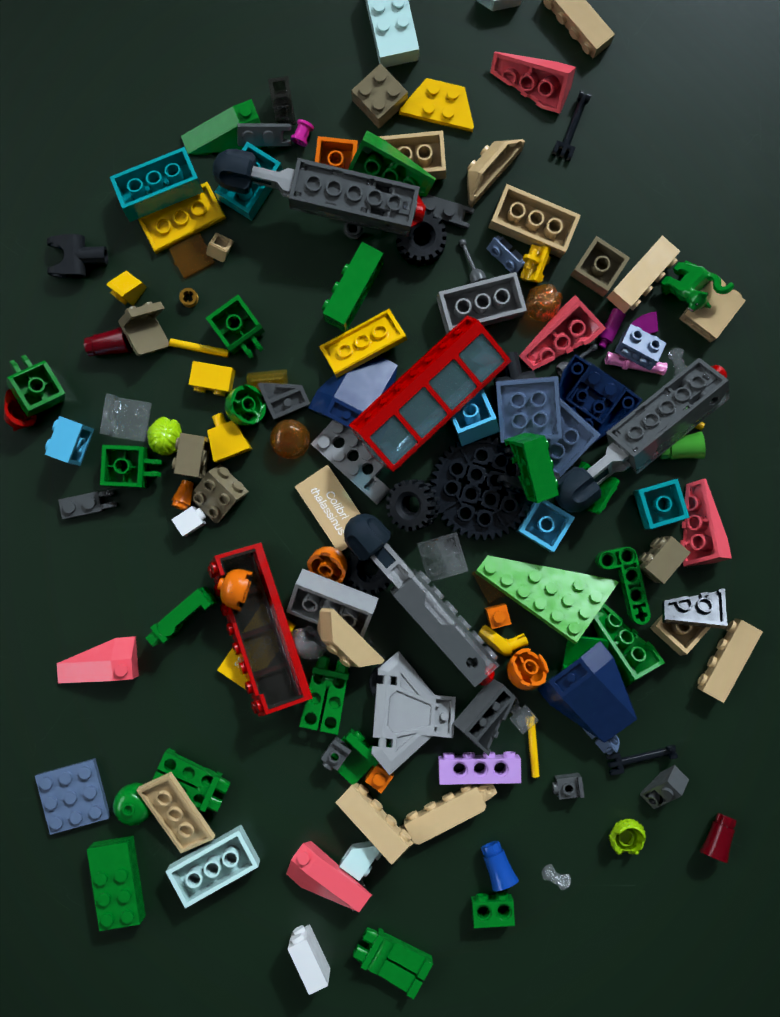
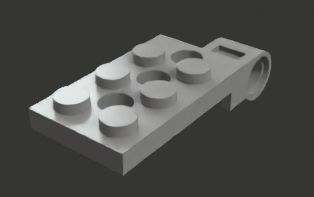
[311,420,390,505]

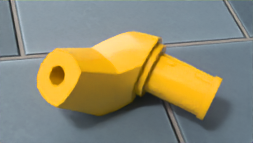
[478,625,528,656]

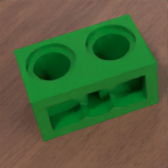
[471,892,515,928]

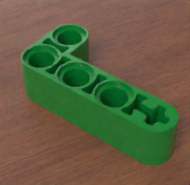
[595,547,651,625]

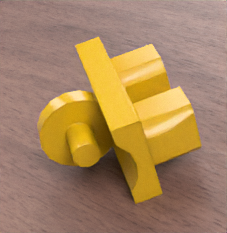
[520,244,551,283]

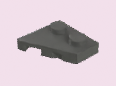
[258,382,310,420]

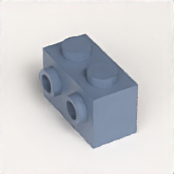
[614,324,666,371]

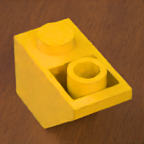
[107,271,147,306]

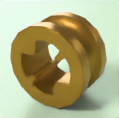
[179,288,199,308]

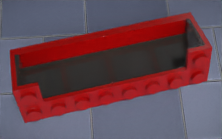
[208,542,313,717]

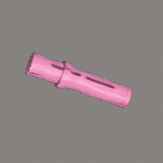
[605,352,667,376]

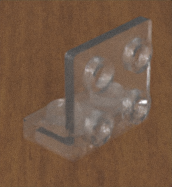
[99,394,152,442]

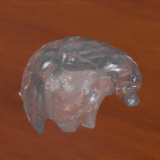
[292,625,327,660]

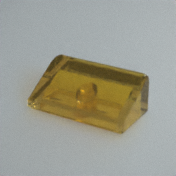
[247,369,288,392]

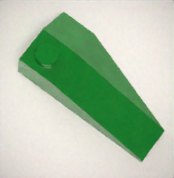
[181,99,265,155]
[348,130,436,197]
[592,603,665,688]

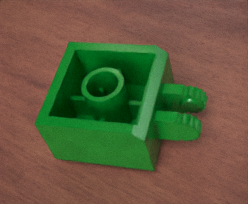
[206,295,265,359]
[7,355,66,418]
[100,445,162,488]

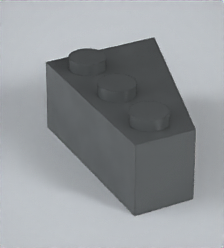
[453,679,516,756]

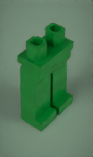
[145,586,218,647]
[299,655,350,735]
[152,748,231,812]
[353,927,433,1000]

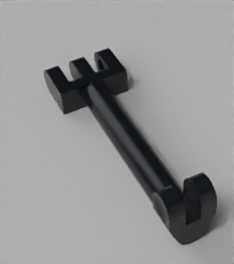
[552,90,592,161]
[605,745,678,775]

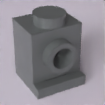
[321,736,352,771]
[552,773,585,800]

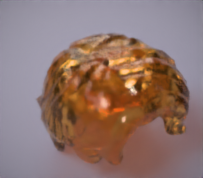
[525,284,562,322]

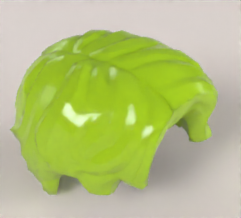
[147,416,182,456]
[609,819,646,855]

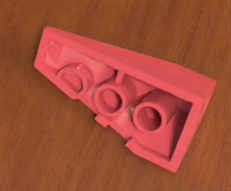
[490,51,576,114]
[519,295,606,370]
[680,479,732,567]
[57,636,139,684]
[286,841,372,912]

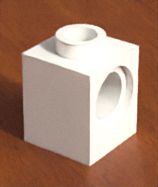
[171,506,206,537]

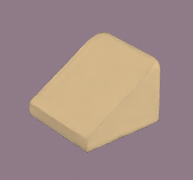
[206,233,234,262]

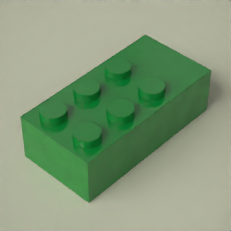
[322,242,384,332]
[87,836,146,931]

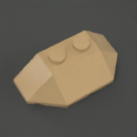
[467,139,525,208]
[317,608,385,667]

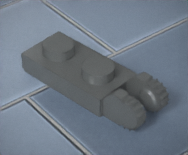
[58,490,117,519]

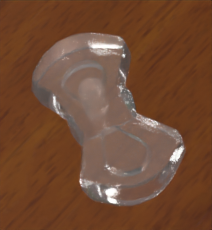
[668,348,688,376]
[542,864,571,890]

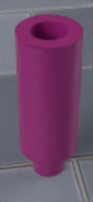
[598,308,626,349]

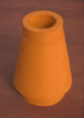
[171,480,194,511]

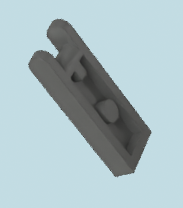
[237,123,292,146]
[422,195,475,229]

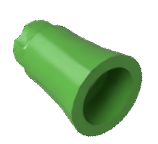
[658,431,706,460]

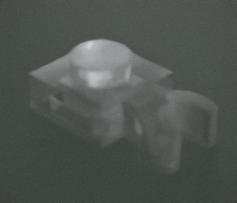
[509,698,539,734]

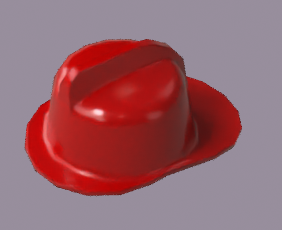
[3,389,37,431]

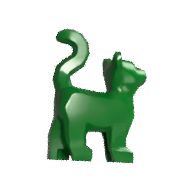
[661,261,734,312]

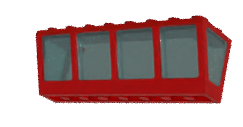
[348,315,511,472]

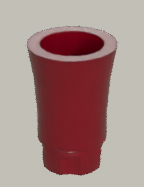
[84,327,132,357]
[700,813,737,863]

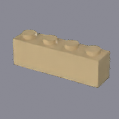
[543,0,615,58]
[607,235,680,314]
[697,618,763,703]
[335,783,414,865]

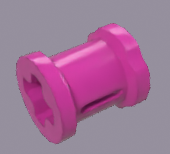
[291,119,314,147]

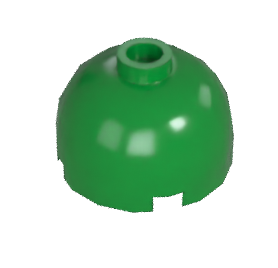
[224,384,266,426]
[113,782,152,826]

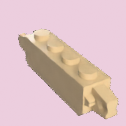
[399,784,497,845]

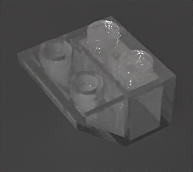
[417,532,468,582]

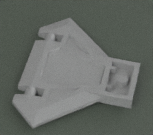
[371,651,456,775]

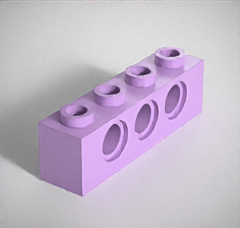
[438,751,521,785]

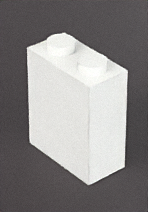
[288,924,331,995]

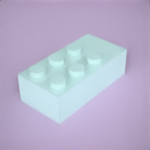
[365,0,419,68]
[166,825,260,908]

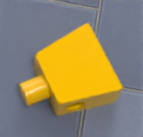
[207,413,252,464]

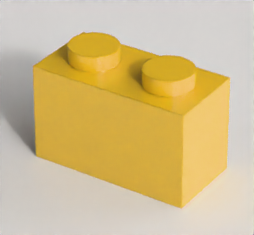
[188,361,235,396]

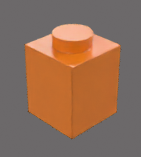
[484,603,512,629]
[365,763,394,794]

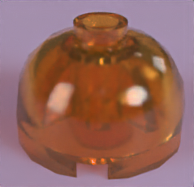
[270,419,310,459]

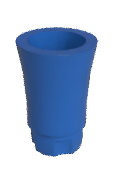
[481,841,519,892]

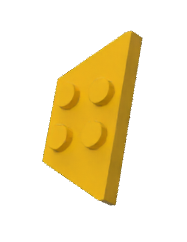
[399,78,474,132]

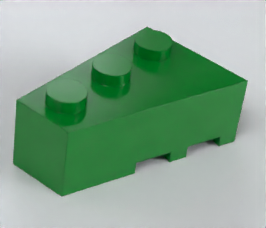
[504,433,559,503]

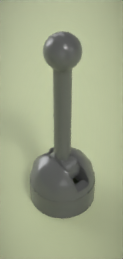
[459,239,487,283]
[555,343,598,377]

